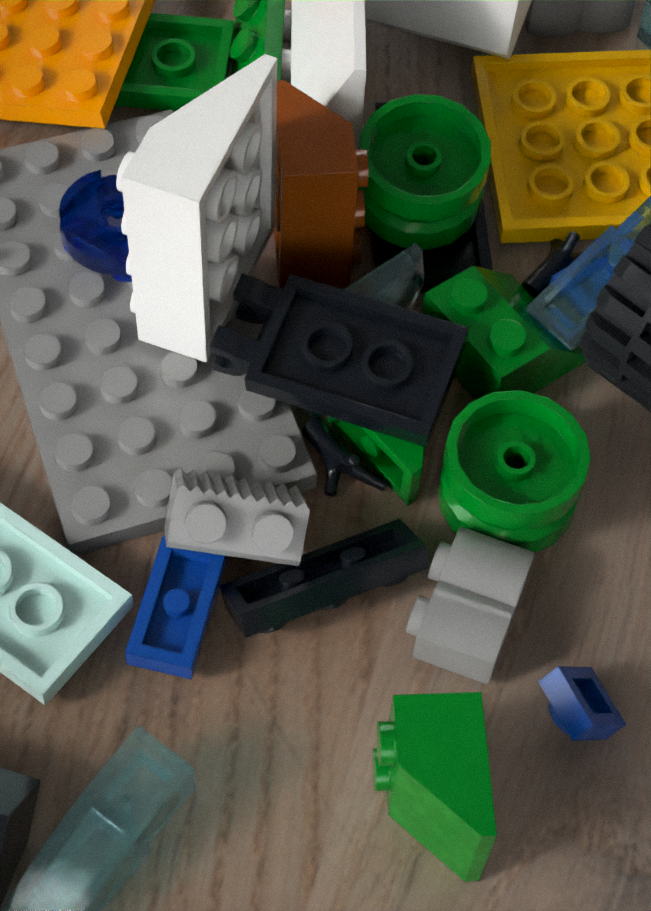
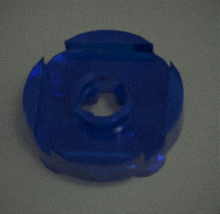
[59,170,132,282]

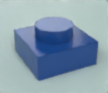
[538,666,626,741]

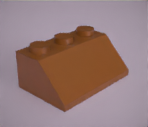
[274,80,369,289]

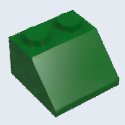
[422,265,586,400]
[372,692,497,882]

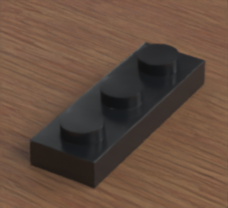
[219,518,430,638]

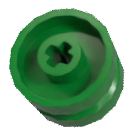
[357,94,491,250]
[437,390,591,553]

